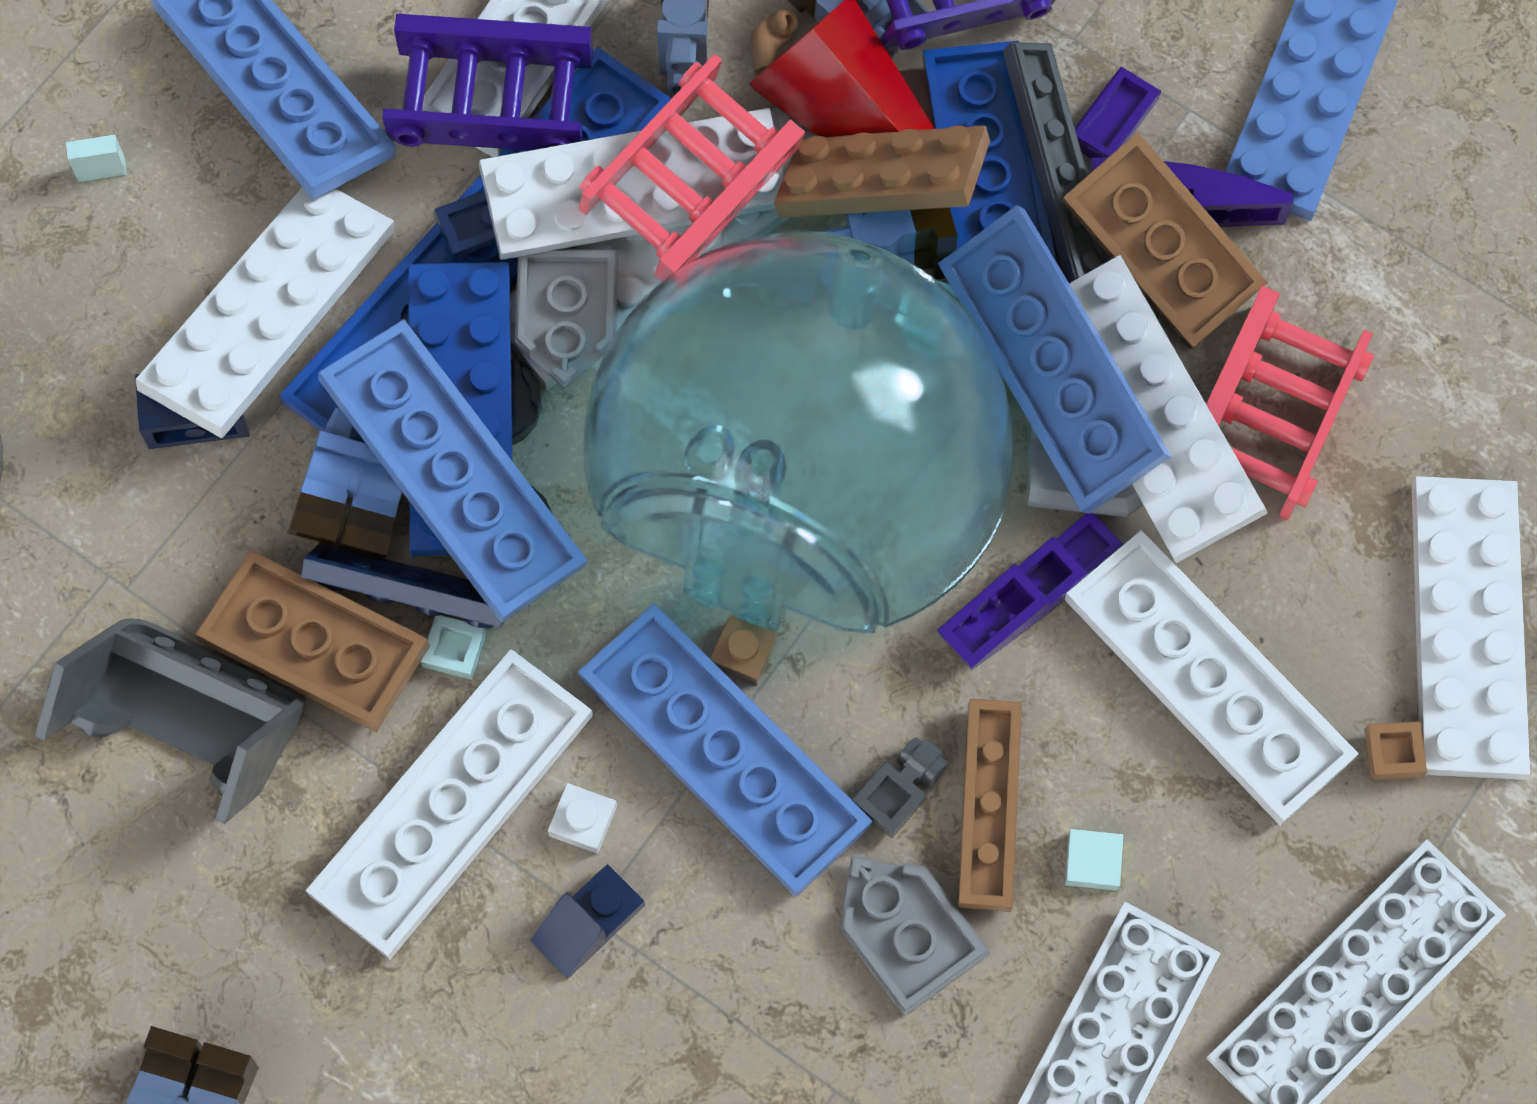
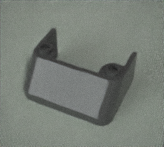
[35,618,306,824]

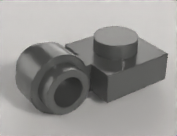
[852,737,949,839]

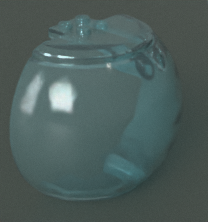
[583,230,1014,634]

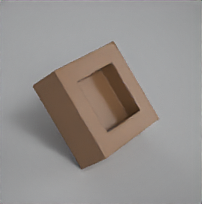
[710,615,777,686]
[1364,721,1427,780]

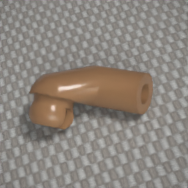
[751,9,798,76]

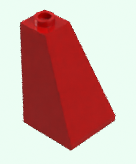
[749,0,934,137]

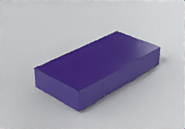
[1075,67,1161,158]

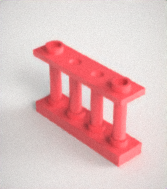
[579,54,805,288]
[1206,286,1374,520]

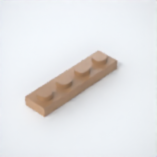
[958,698,1022,912]

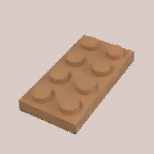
[774,125,990,218]
[1060,132,1268,349]
[195,550,430,733]

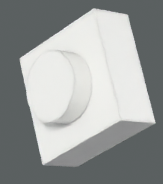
[548,783,617,854]

